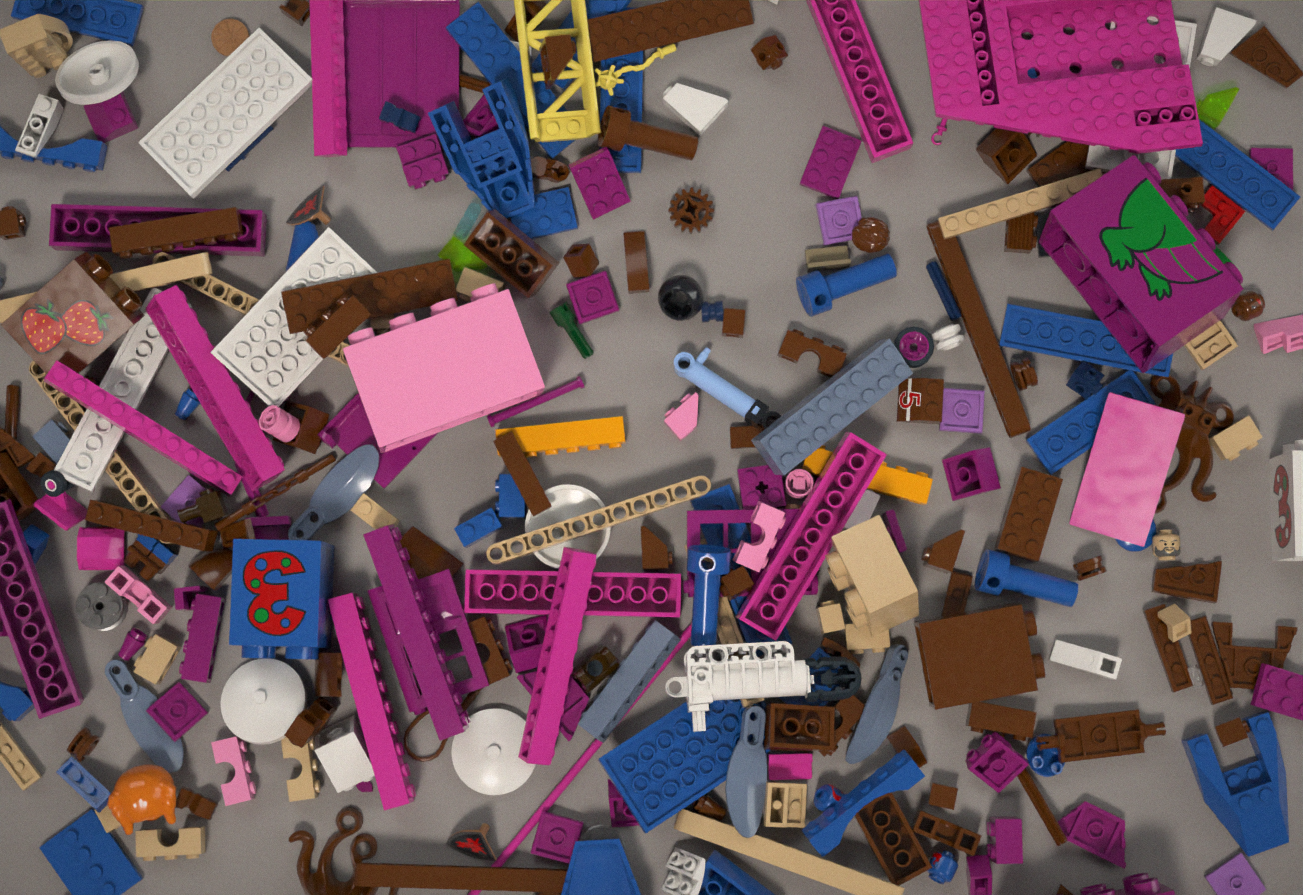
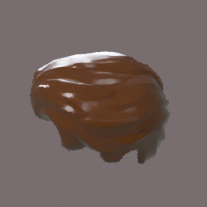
[852,217,890,253]

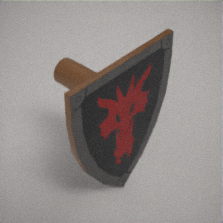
[286,186,331,225]
[446,823,497,861]

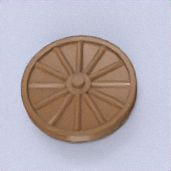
[211,19,249,56]

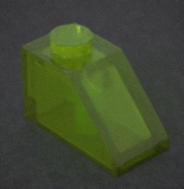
[1196,87,1239,130]
[438,236,488,272]

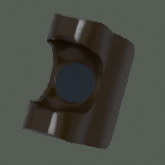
[571,644,620,694]

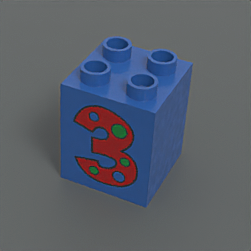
[229,539,335,660]

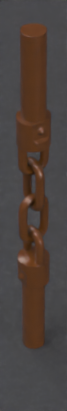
[214,454,336,531]

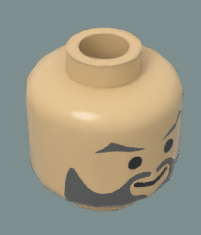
[1152,530,1181,560]

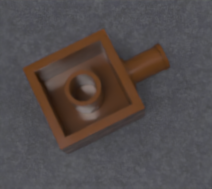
[1159,177,1205,215]

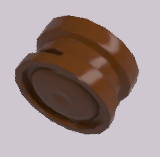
[1010,358,1038,391]
[1072,555,1107,581]
[67,727,100,762]

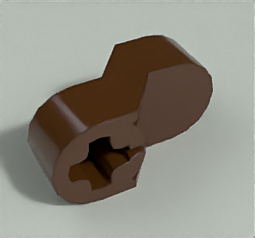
[530,156,569,183]

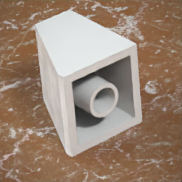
[314,715,375,793]

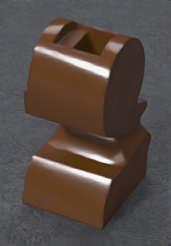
[176,786,218,820]

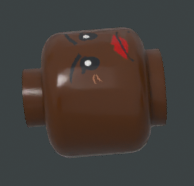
[1231,291,1265,321]

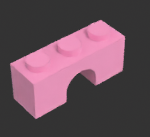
[733,501,786,572]
[104,565,172,624]
[211,736,256,806]

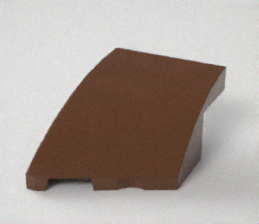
[314,653,342,697]

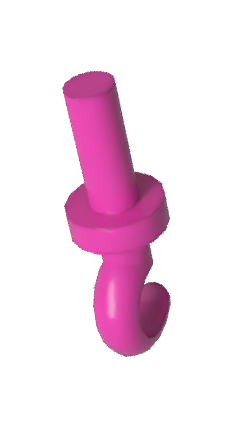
[931,118,948,145]

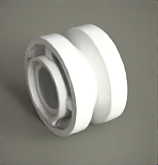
[932,324,965,351]

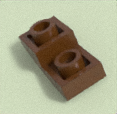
[820,637,861,668]

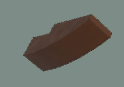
[623,231,650,294]

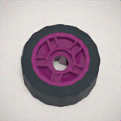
[893,326,934,368]

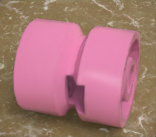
[259,405,300,442]
[784,469,813,499]

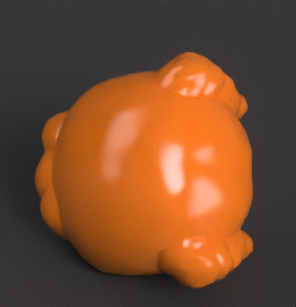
[107,764,176,835]

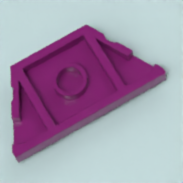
[516,671,590,741]
[1057,801,1126,869]

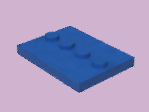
[39,809,143,895]

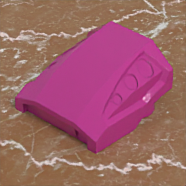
[77,527,126,570]

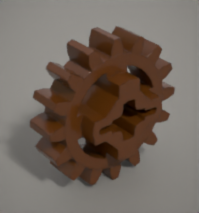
[668,187,714,234]

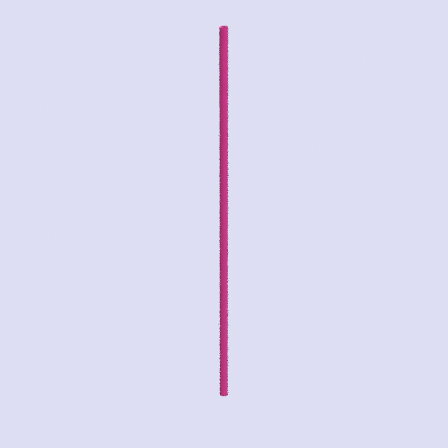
[468,622,692,895]

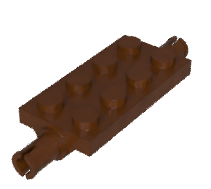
[1036,709,1166,763]

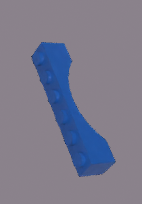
[0,126,107,172]
[0,681,35,721]
[802,750,925,857]

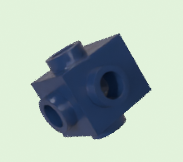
[1066,361,1105,400]

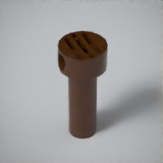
[597,105,698,161]

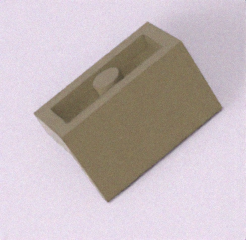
[805,245,851,272]

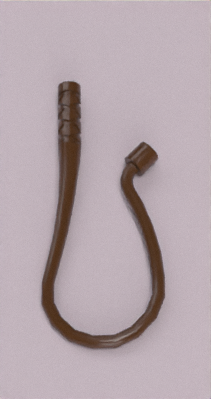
[403,688,483,762]

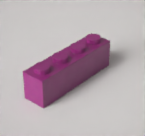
[179,594,226,683]

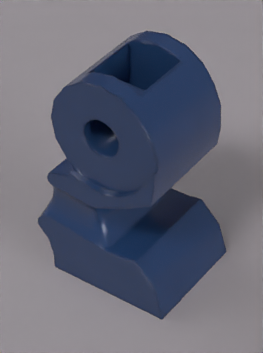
[379,101,422,134]

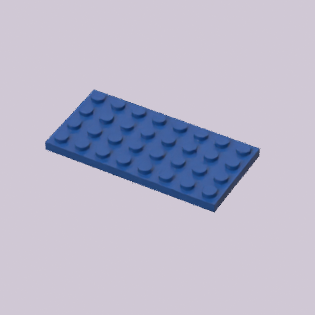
[598,699,771,834]

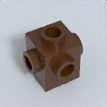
[750,35,788,71]

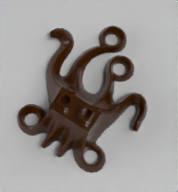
[1150,374,1234,514]
[289,807,398,895]

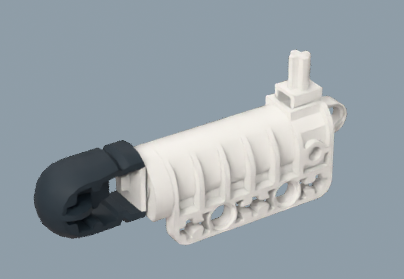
[665,641,862,732]

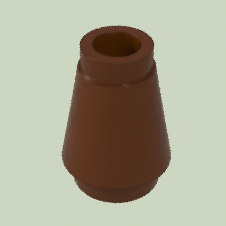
[693,794,726,821]

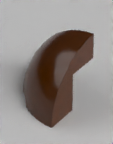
[188,549,233,591]

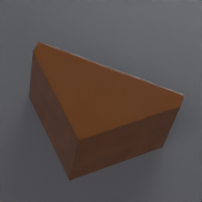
[887,726,928,768]

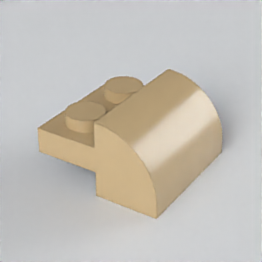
[764,782,807,828]

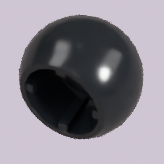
[658,275,704,321]

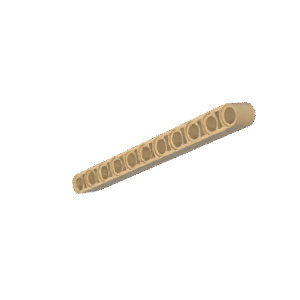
[0,252,213,323]
[153,252,350,367]
[29,360,174,545]
[486,476,711,565]
[673,808,905,895]

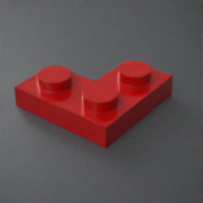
[1201,185,1246,245]

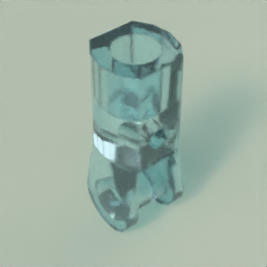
[453,203,481,241]

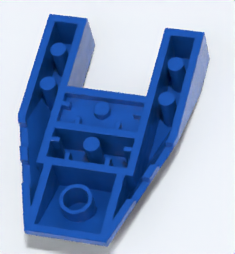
[428,77,536,218]
[1181,712,1289,857]

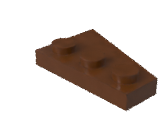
[1230,26,1303,89]
[1151,561,1222,604]

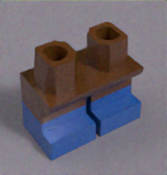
[124,534,178,581]

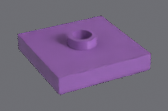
[815,196,862,246]
[939,388,985,434]
[161,475,207,526]
[1204,853,1266,895]

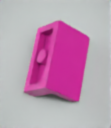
[768,753,813,780]

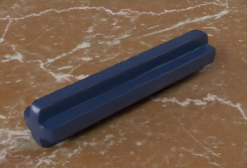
[926,261,962,321]

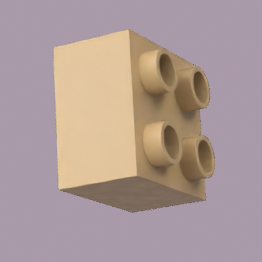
[825,515,919,637]

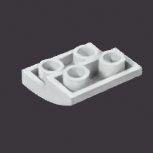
[661,847,705,895]

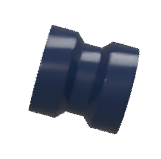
[701,301,723,323]

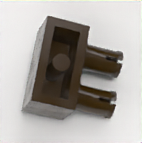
[177,489,229,523]

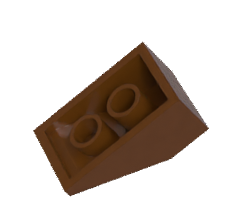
[764,703,835,751]

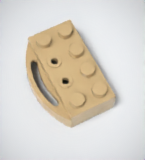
[0,14,73,78]

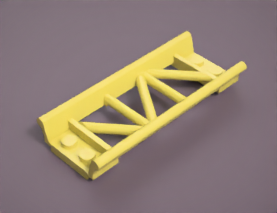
[514,0,601,143]

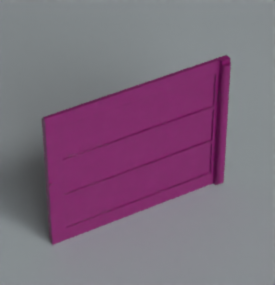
[343,0,460,148]

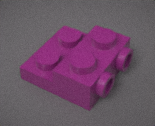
[396,134,450,190]
[965,732,1029,793]

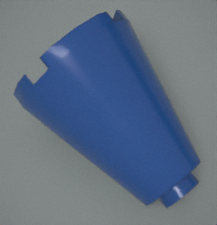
[286,221,319,271]

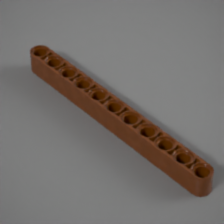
[926,220,1031,438]
[354,863,568,893]

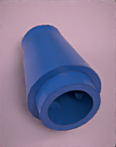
[175,388,201,420]

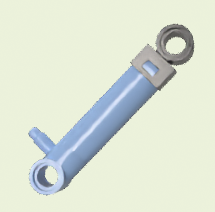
[674,347,781,431]

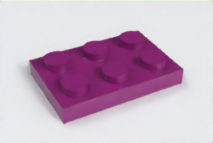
[799,126,862,199]
[568,147,631,220]
[1250,663,1303,721]

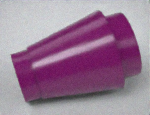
[118,628,147,661]

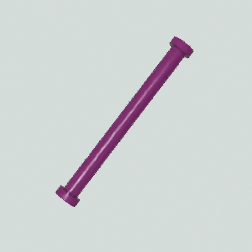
[487,376,585,428]

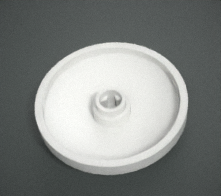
[55,40,139,105]
[525,484,611,569]
[221,659,307,745]
[452,708,536,795]

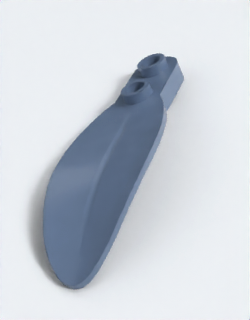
[288,445,379,540]
[845,644,908,764]
[105,659,184,773]
[725,705,767,838]

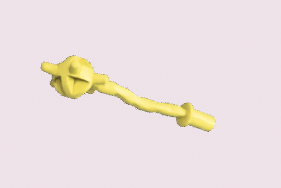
[595,43,676,96]

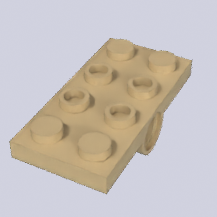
[1184,321,1238,370]

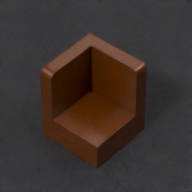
[279,0,310,26]
[563,243,599,277]
[722,308,745,338]
[26,452,57,478]
[928,782,958,810]

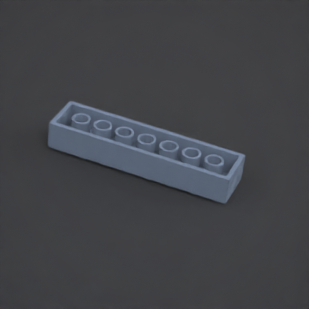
[751,339,913,475]

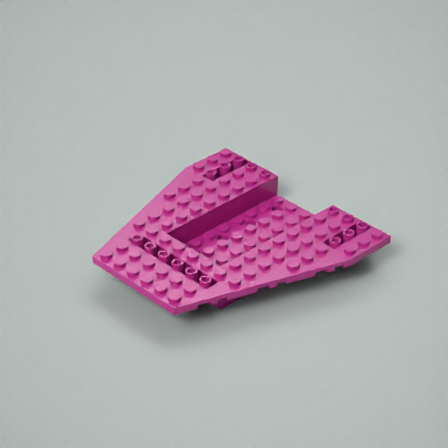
[919,0,1203,154]

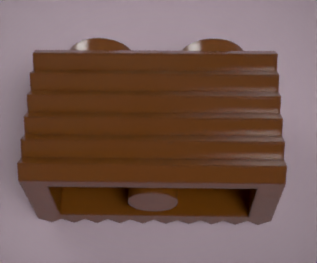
[1004,212,1038,254]

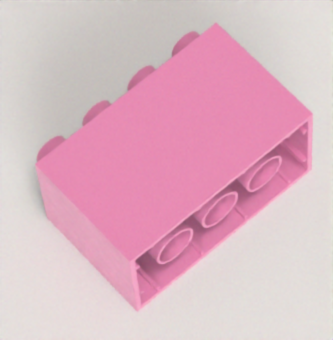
[343,283,545,453]

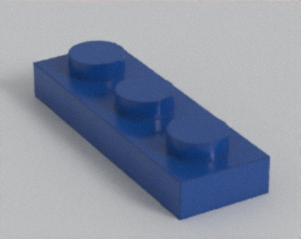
[56,756,111,813]

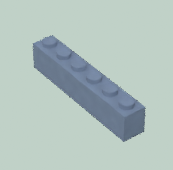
[578,620,681,743]

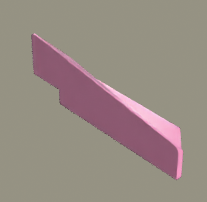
[1253,315,1303,354]

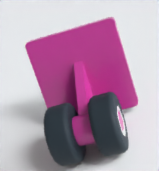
[34,468,87,531]

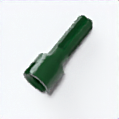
[549,302,594,359]

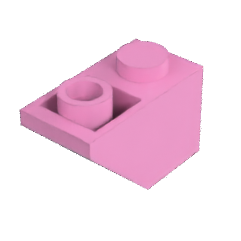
[664,392,698,441]

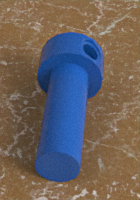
[796,253,897,317]
[686,544,731,646]
[975,549,1078,607]

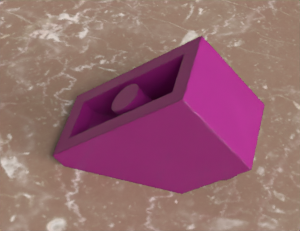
[966,855,992,895]

